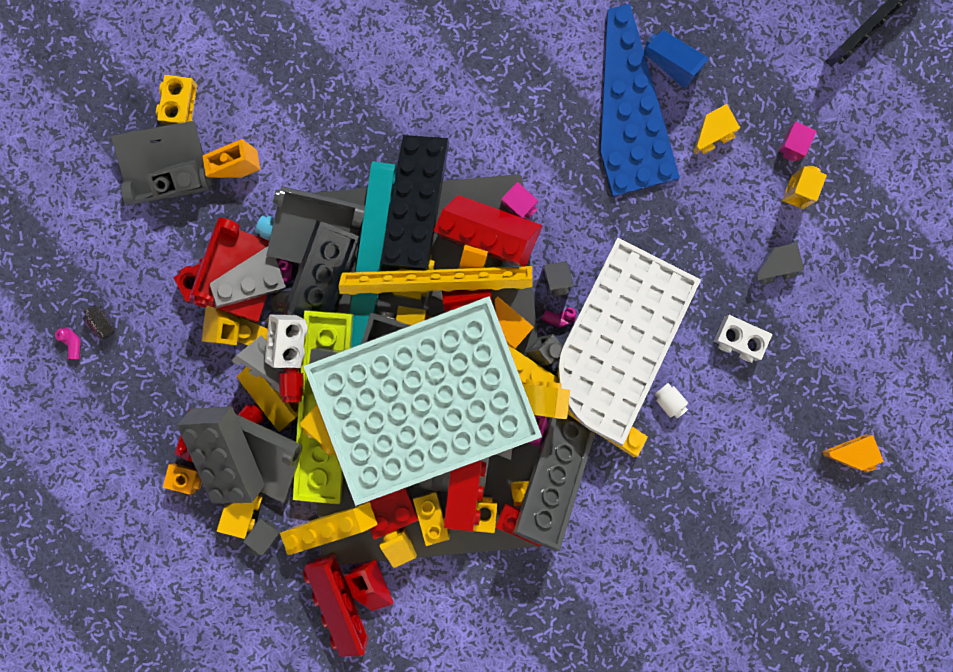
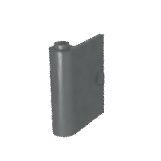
[111,120,214,206]
[266,186,365,273]
[236,414,303,503]

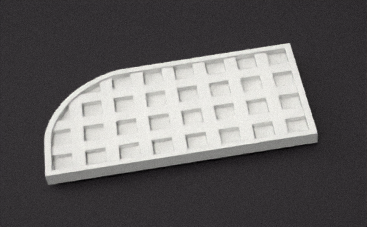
[558,238,701,446]

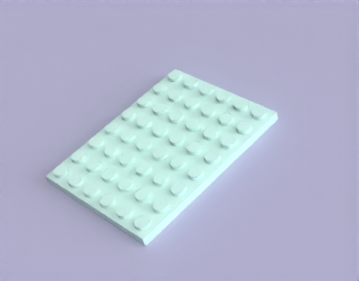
[303,296,542,506]

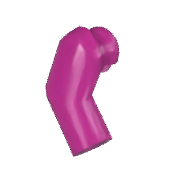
[278,260,293,284]
[541,308,577,328]
[55,328,81,359]

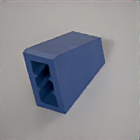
[644,30,709,89]

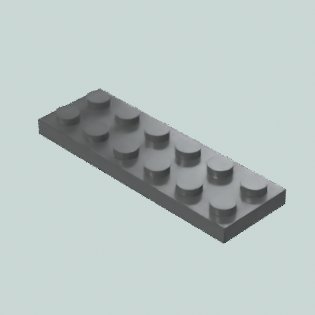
[513,414,595,552]

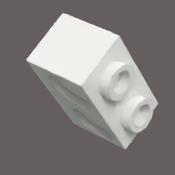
[265,315,308,368]
[713,315,772,363]

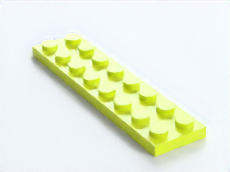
[293,311,354,504]

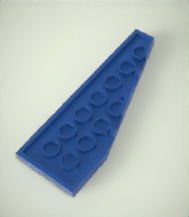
[600,3,680,197]

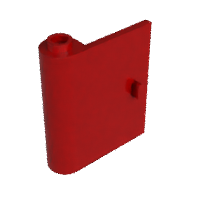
[189,218,279,323]

